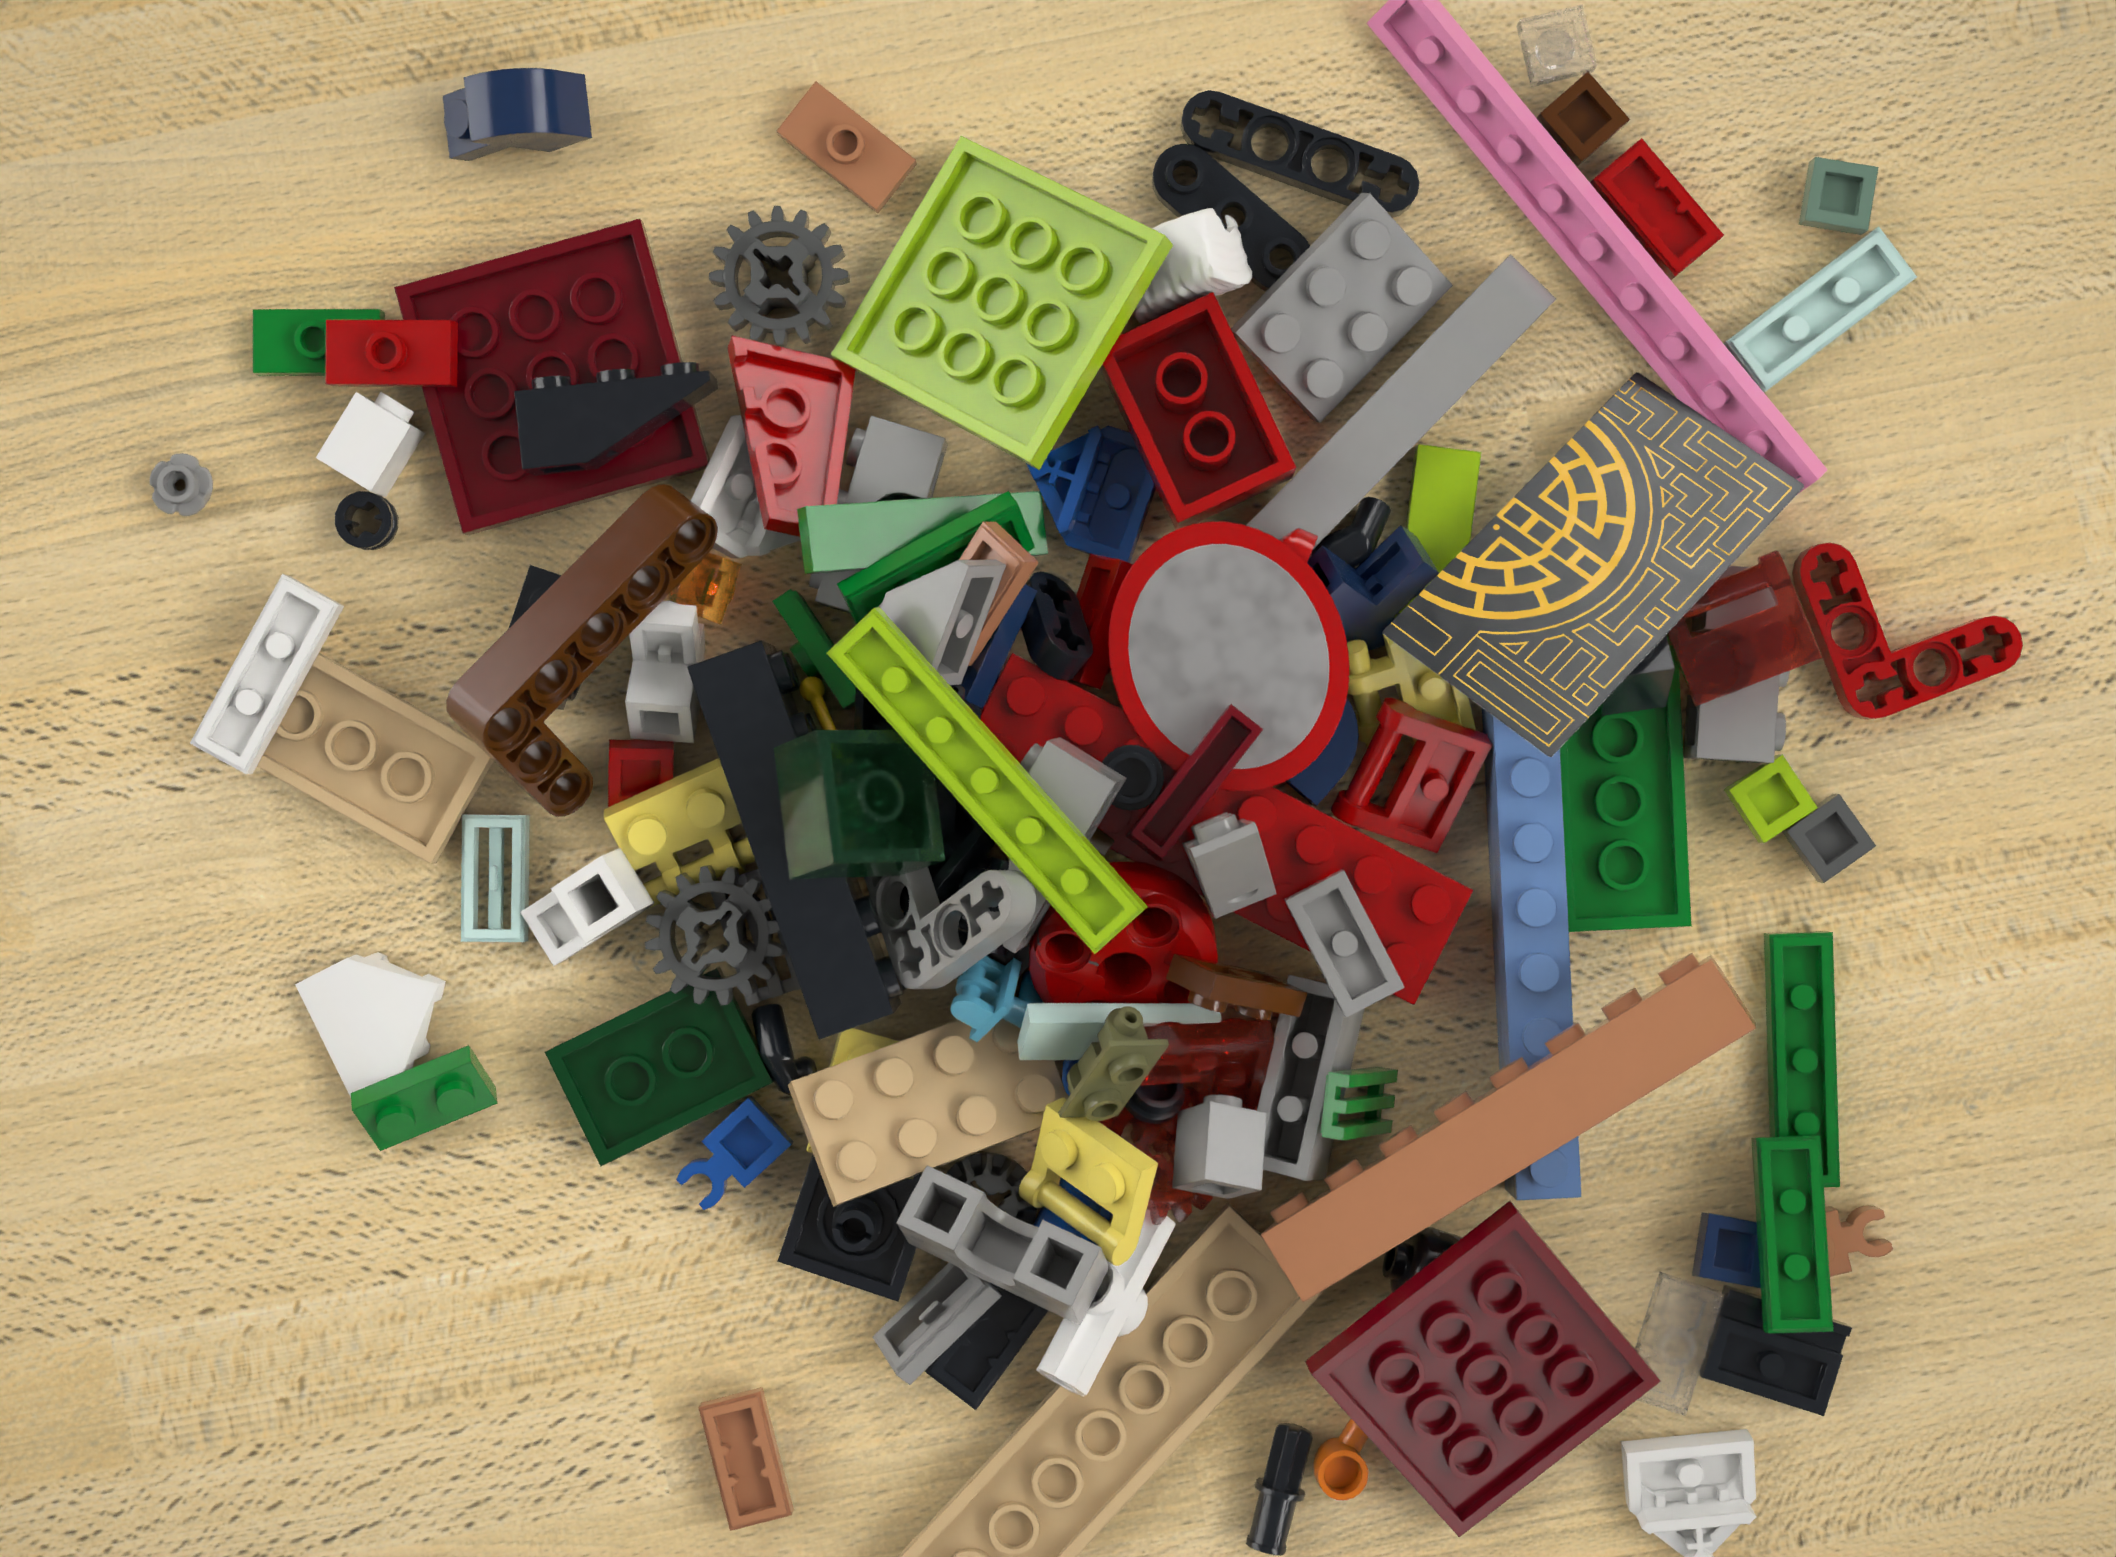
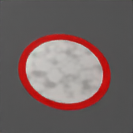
[1108,521,1350,791]

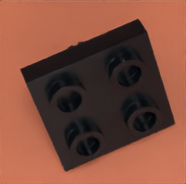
[777,1154,923,1302]

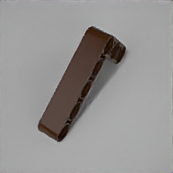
[446,484,718,817]

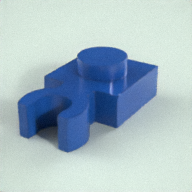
[676,1096,794,1210]

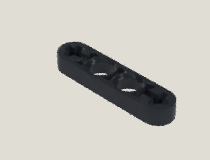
[1181,90,1420,218]

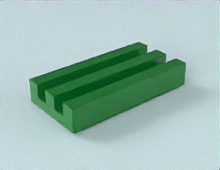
[1320,1067,1398,1140]

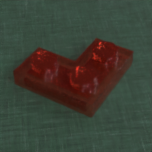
[1140,1018,1274,1111]

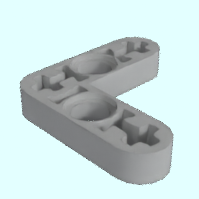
[855,814,1036,989]

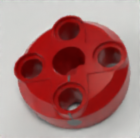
[1029,862,1218,1003]

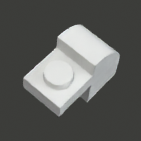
[625,601,705,743]
[520,848,654,966]

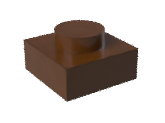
[1537,72,1630,167]

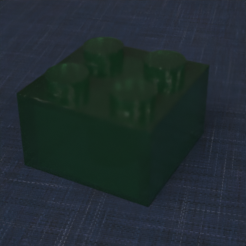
[774,730,945,879]

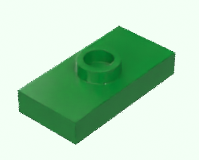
[253,309,385,376]
[772,589,856,710]

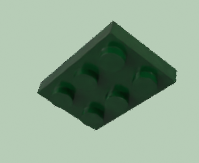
[545,966,774,1167]

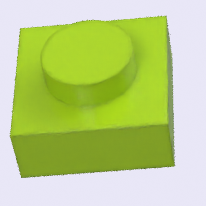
[1724,754,1818,843]

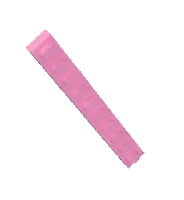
[1367,0,1828,495]

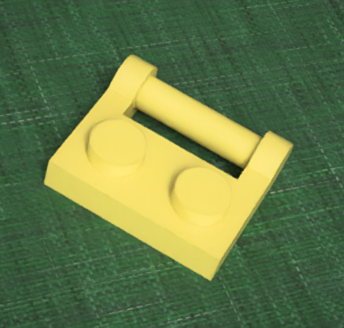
[1019,1097,1158,1266]

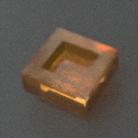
[666,553,742,625]

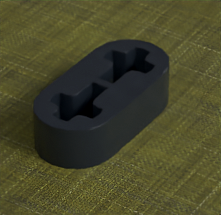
[1021,571,1094,681]

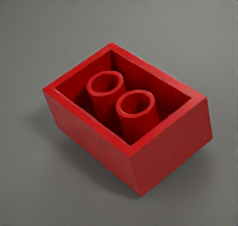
[1100,292,1296,530]

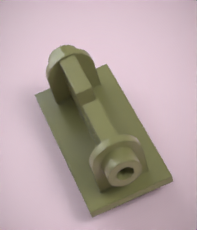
[1058,1006,1169,1121]

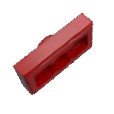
[1590,138,1724,280]
[325,320,458,387]

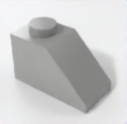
[879,559,1006,685]

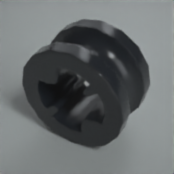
[335,491,399,550]

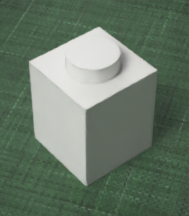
[316,392,425,498]

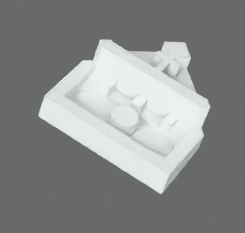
[691,415,801,558]
[295,952,446,1097]
[1621,1429,1756,1557]

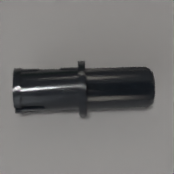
[1246,1423,1313,1556]

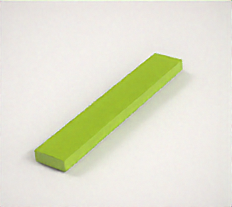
[827,607,1148,954]

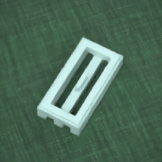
[461,814,530,942]

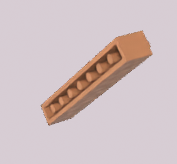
[1261,953,1756,1302]

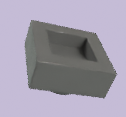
[1782,794,1876,883]

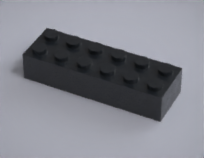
[687,640,907,1040]

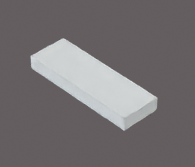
[190,574,344,774]

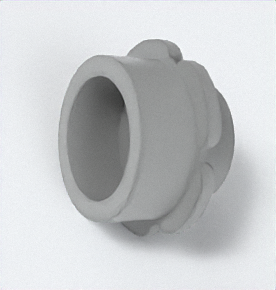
[150,453,213,516]

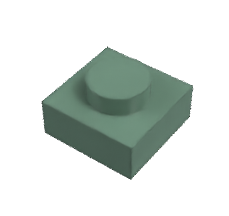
[1799,157,1879,235]

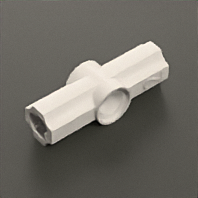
[1036,1206,1176,1397]

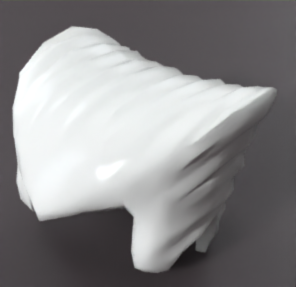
[1134,208,1252,324]

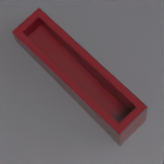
[1126,704,1263,861]

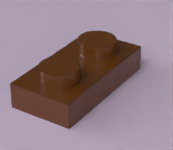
[1166,954,1308,1022]

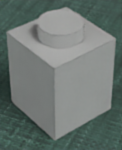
[1172,1095,1267,1199]

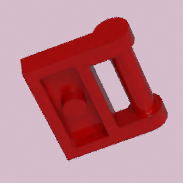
[1331,698,1492,853]

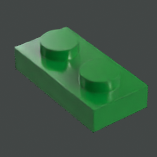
[351,1045,498,1151]

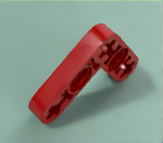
[1792,542,2023,720]

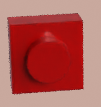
[608,739,674,807]

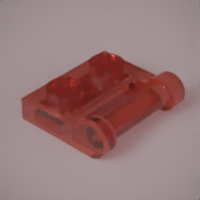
[1667,550,1822,707]

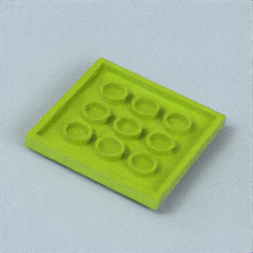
[831,136,1173,470]

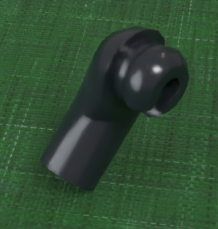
[1311,497,1391,569]
[751,1004,817,1095]

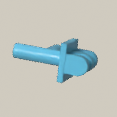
[950,956,1043,1042]

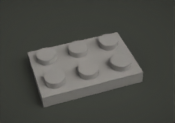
[1231,193,1453,423]

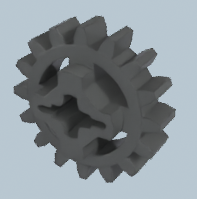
[709,206,850,348]
[645,865,786,1005]

